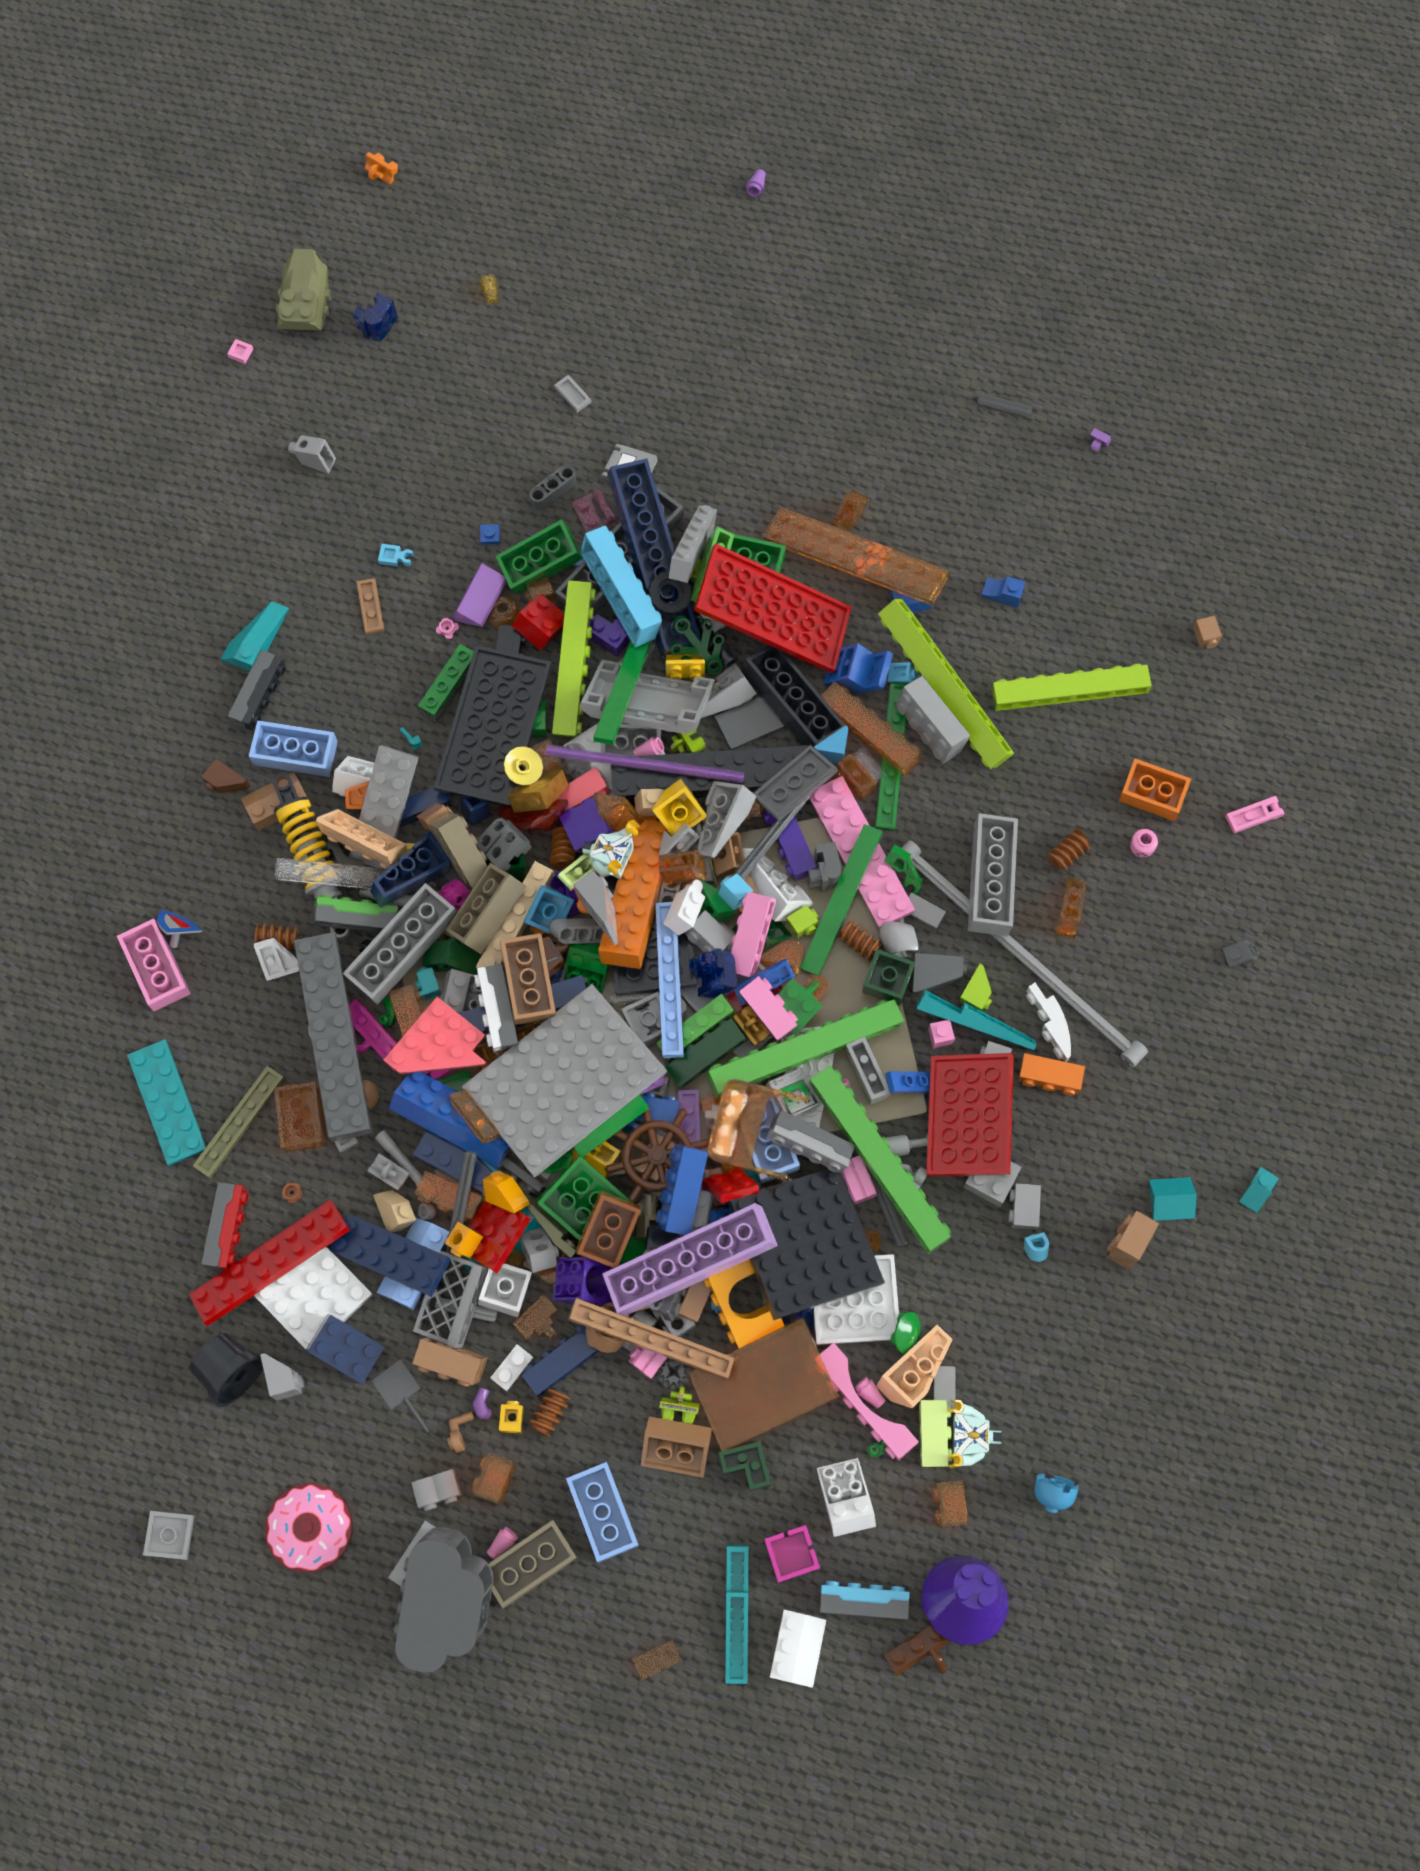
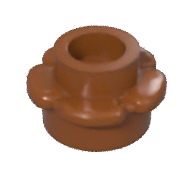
[282,1183,302,1203]

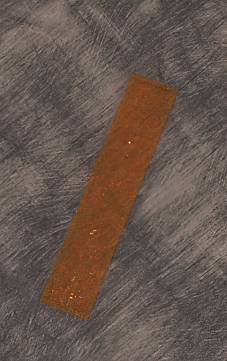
[763,506,950,605]

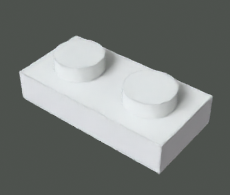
[490,1345,534,1391]

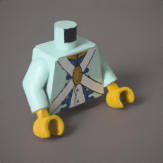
[583,820,640,878]
[947,1400,1002,1468]

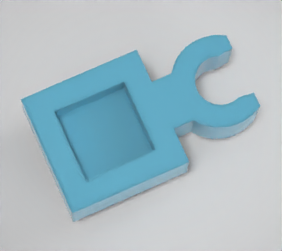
[378,544,414,567]

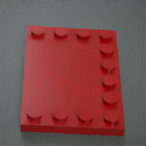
[926,1053,1014,1177]

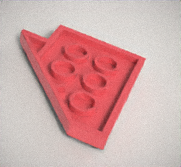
[384,997,486,1074]

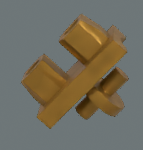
[733,1005,771,1047]

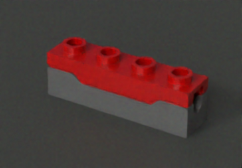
[201,1182,248,1270]

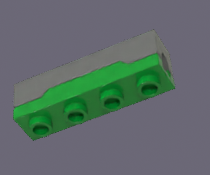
[418,644,474,723]

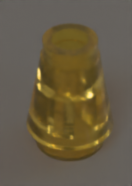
[480,275,498,304]

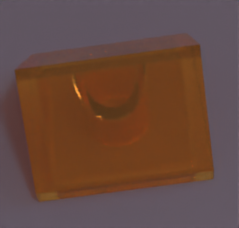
[593,792,644,832]

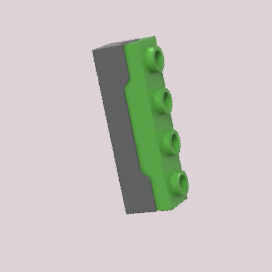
[313,895,398,933]

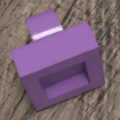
[1090,428,1111,452]

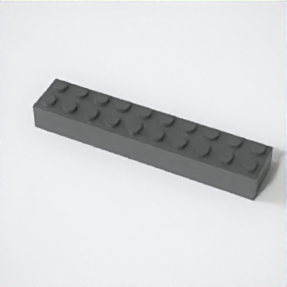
[294,932,373,1142]

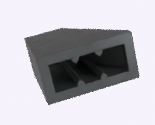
[912,953,967,997]

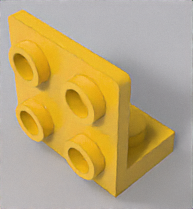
[666,654,705,681]

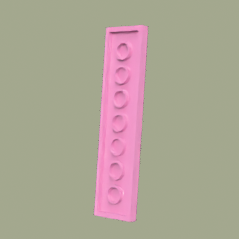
[809,776,915,929]

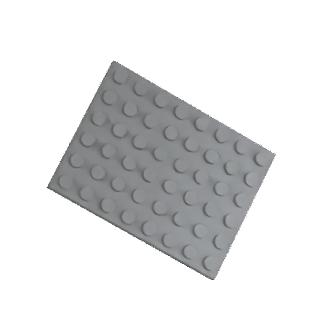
[462,984,667,1178]

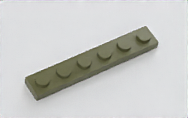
[193,1066,285,1179]

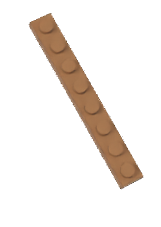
[568,1298,734,1379]

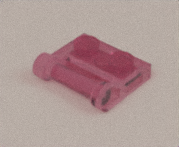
[571,488,618,533]

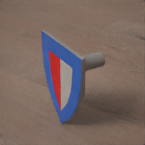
[157,910,202,948]

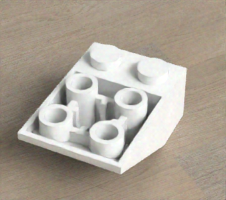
[817,1458,876,1537]

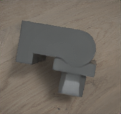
[476,818,532,871]
[807,842,841,892]

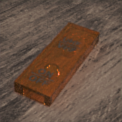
[449,1089,501,1144]

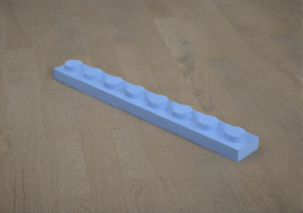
[655,902,684,1058]

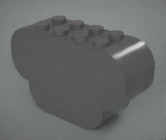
[394,1527,494,1673]

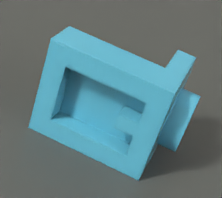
[887,662,920,684]

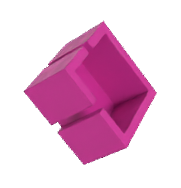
[764,1525,820,1583]

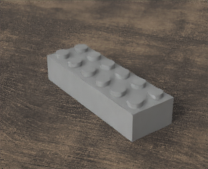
[968,813,1018,936]
[343,883,457,1005]

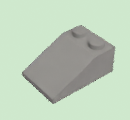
[573,871,618,945]

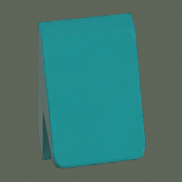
[1239,1167,1279,1213]

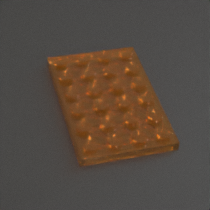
[689,1318,839,1451]

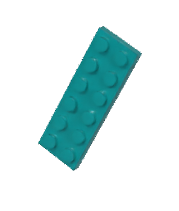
[127,1039,206,1166]

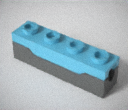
[819,1581,910,1620]

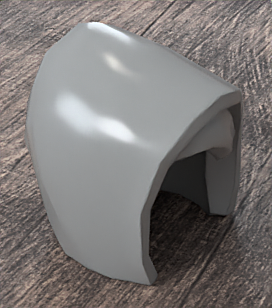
[879,921,918,958]

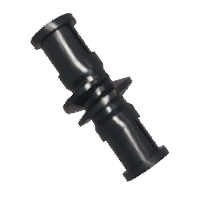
[695,615,738,669]

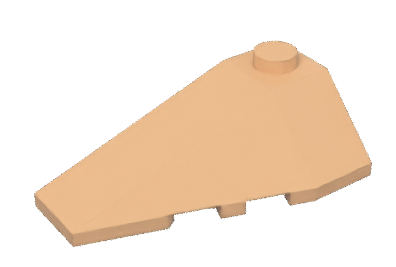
[876,1325,953,1408]

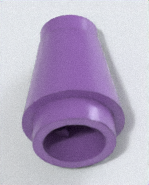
[746,169,766,197]

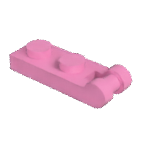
[1225,796,1285,834]

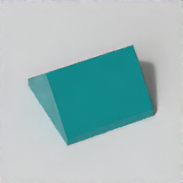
[1148,1177,1197,1221]

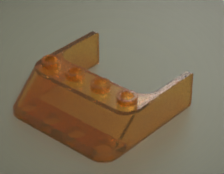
[708,1079,810,1182]

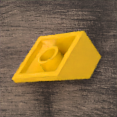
[652,779,707,836]

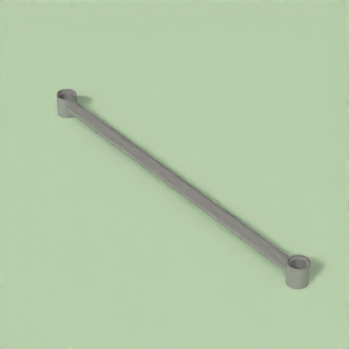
[898,840,1148,1067]

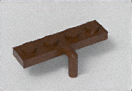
[884,1625,951,1676]

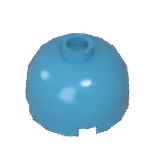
[1034,1474,1079,1513]

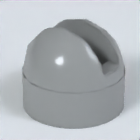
[418,1203,436,1220]

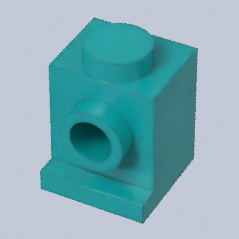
[415,967,441,1001]

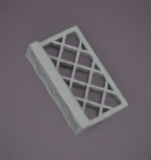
[413,1251,489,1348]

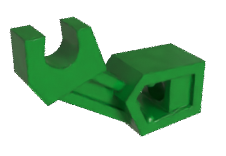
[884,845,923,895]

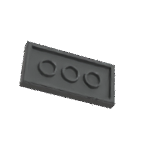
[753,745,838,822]

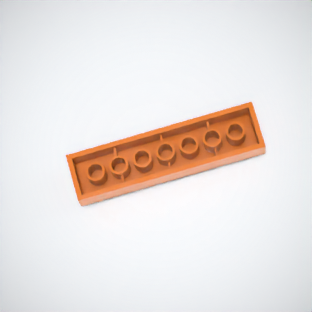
[599,818,672,969]

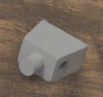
[288,435,336,474]

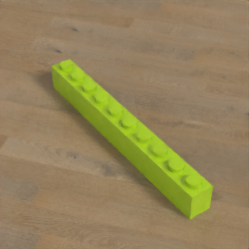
[878,599,1015,769]

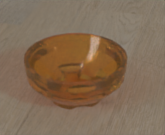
[487,596,521,629]

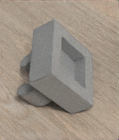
[705,1104,726,1130]

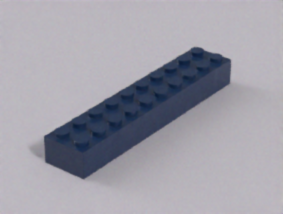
[607,458,701,656]

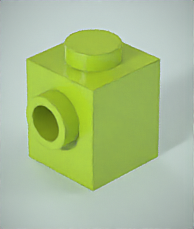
[786,905,819,939]

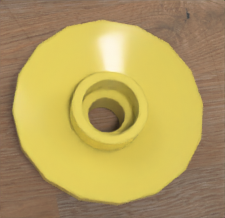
[504,747,543,786]

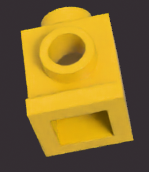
[499,1401,524,1434]

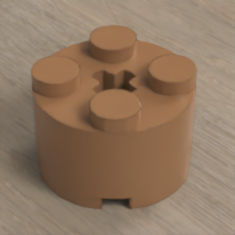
[585,1303,633,1353]

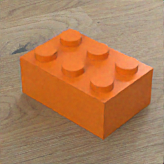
[1119,759,1191,822]

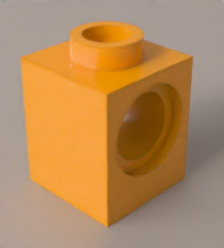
[445,1222,483,1258]

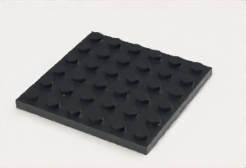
[728,1169,885,1321]

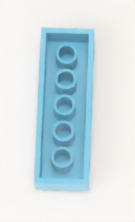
[580,525,662,647]

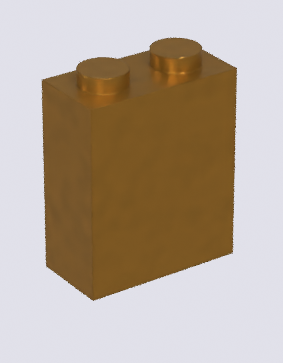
[507,769,569,813]

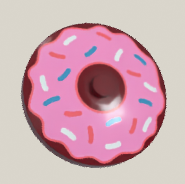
[265,1483,353,1573]

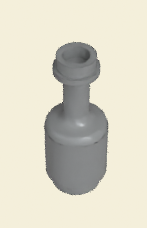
[885,1134,928,1156]

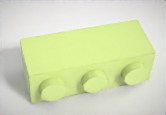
[919,1400,952,1467]

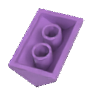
[451,564,507,627]

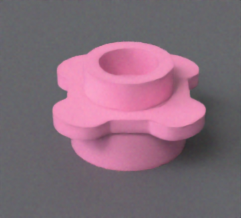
[436,618,459,639]

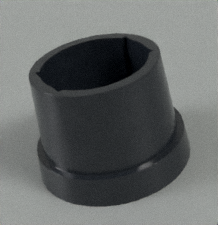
[190,1333,263,1407]

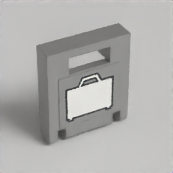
[601,444,658,480]

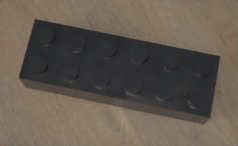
[741,645,845,747]

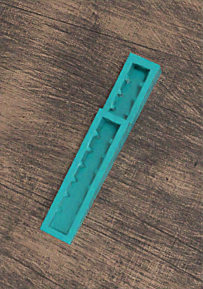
[916,990,1036,1050]
[725,1545,749,1684]

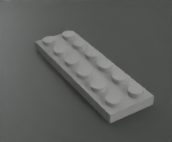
[349,745,419,871]

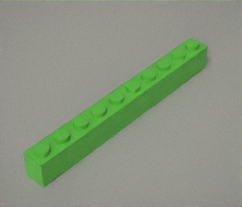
[706,999,904,1099]
[809,1065,951,1254]

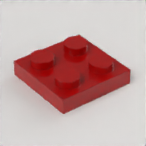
[702,1169,759,1203]

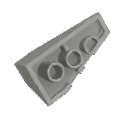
[701,663,756,718]
[697,781,756,858]

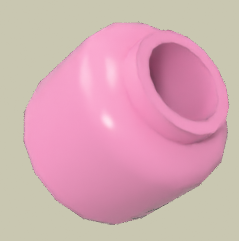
[1130,829,1158,858]

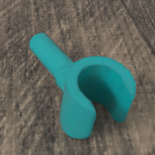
[400,727,422,749]

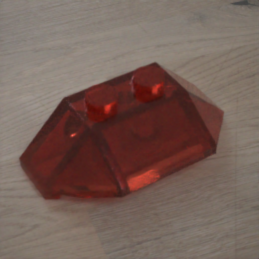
[497,799,568,832]

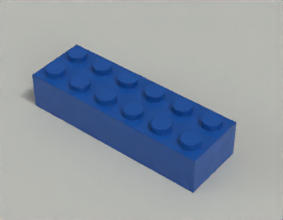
[389,1072,511,1167]

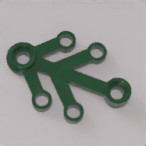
[669,616,724,675]

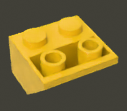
[565,1141,622,1179]

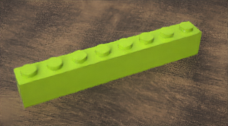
[552,580,596,739]
[992,664,1152,711]

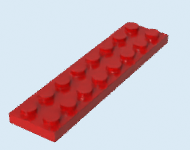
[189,1199,350,1327]

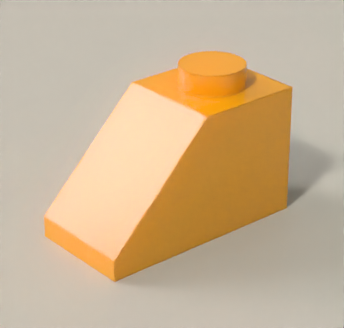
[482,1171,529,1213]

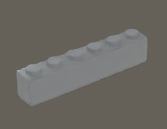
[669,505,717,583]

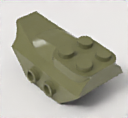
[276,249,331,330]

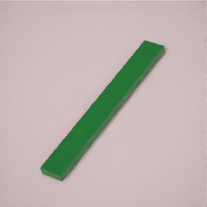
[593,640,653,745]
[875,682,908,831]
[800,824,883,977]

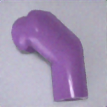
[473,1387,492,1420]

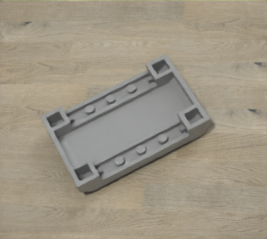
[581,660,715,734]

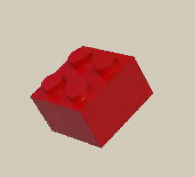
[512,594,565,651]

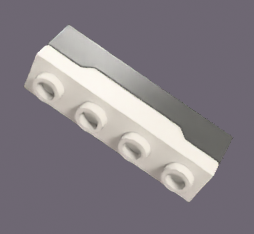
[474,964,518,1052]

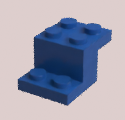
[823,643,893,694]

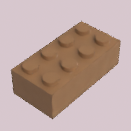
[500,933,556,1025]

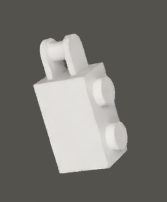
[664,880,705,935]

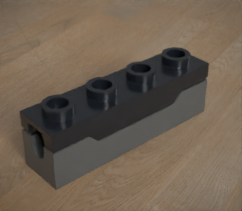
[228,650,286,731]

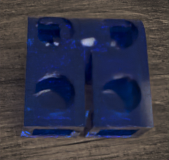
[353,292,398,341]
[689,948,737,999]

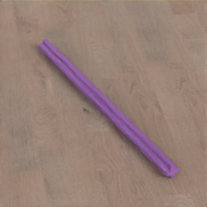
[545,744,744,783]

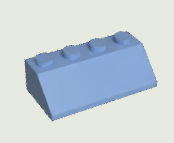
[376,1218,449,1311]

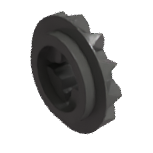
[657,1357,691,1389]

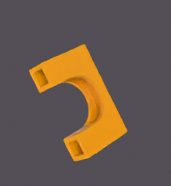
[703,1259,784,1348]

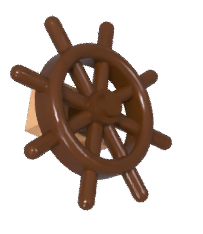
[605,1105,710,1203]

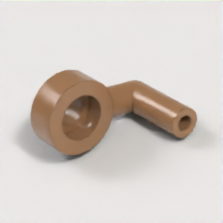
[447,1411,475,1453]

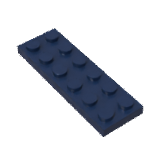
[329,1213,451,1297]

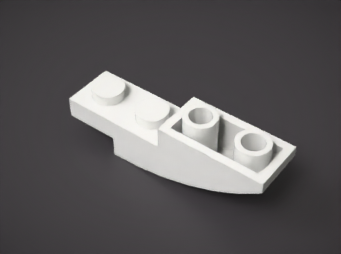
[1026,983,1071,1062]

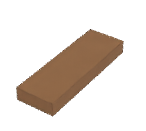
[356,578,385,635]

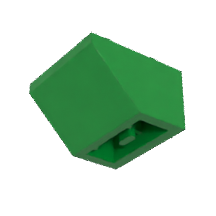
[564,943,611,992]

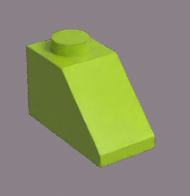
[959,964,992,1011]

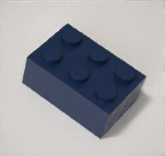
[305,1314,385,1384]

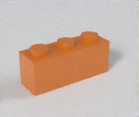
[1018,1053,1085,1096]

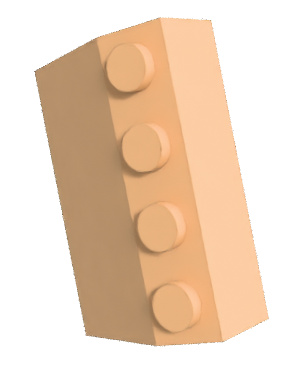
[316,809,407,869]

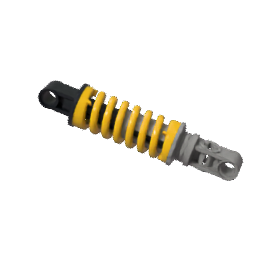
[273,773,351,940]

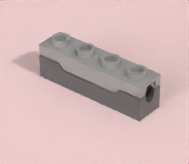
[766,1110,855,1173]

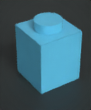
[718,874,753,910]

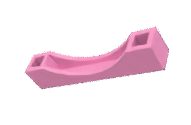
[814,1343,919,1460]

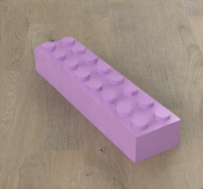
[603,1203,778,1316]

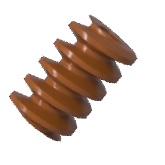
[549,826,576,871]
[1046,829,1090,871]
[837,919,882,962]
[254,923,299,951]
[529,1389,572,1438]

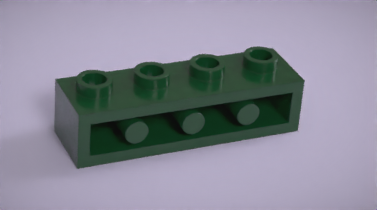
[665,1018,748,1088]

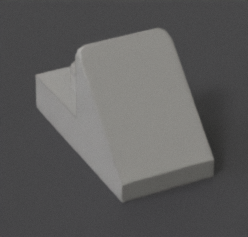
[659,823,700,866]

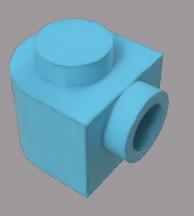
[1024,1232,1049,1262]

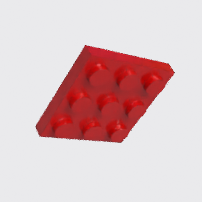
[468,1200,531,1274]

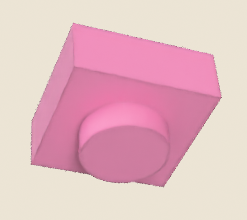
[227,339,253,364]

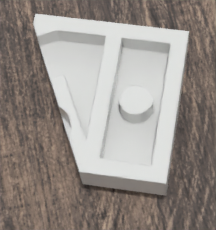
[254,938,299,981]

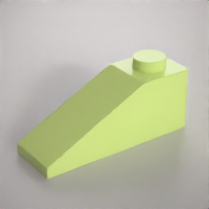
[558,854,597,890]

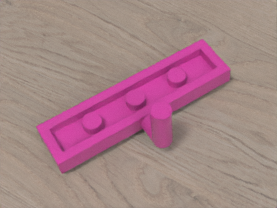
[350,999,398,1071]

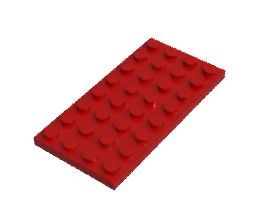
[694,543,851,673]

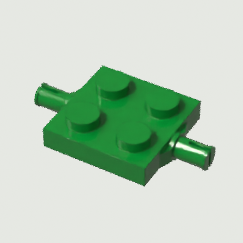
[770,979,823,1036]

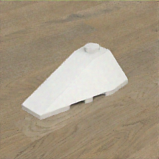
[743,848,813,921]

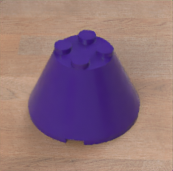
[921,1556,1009,1645]

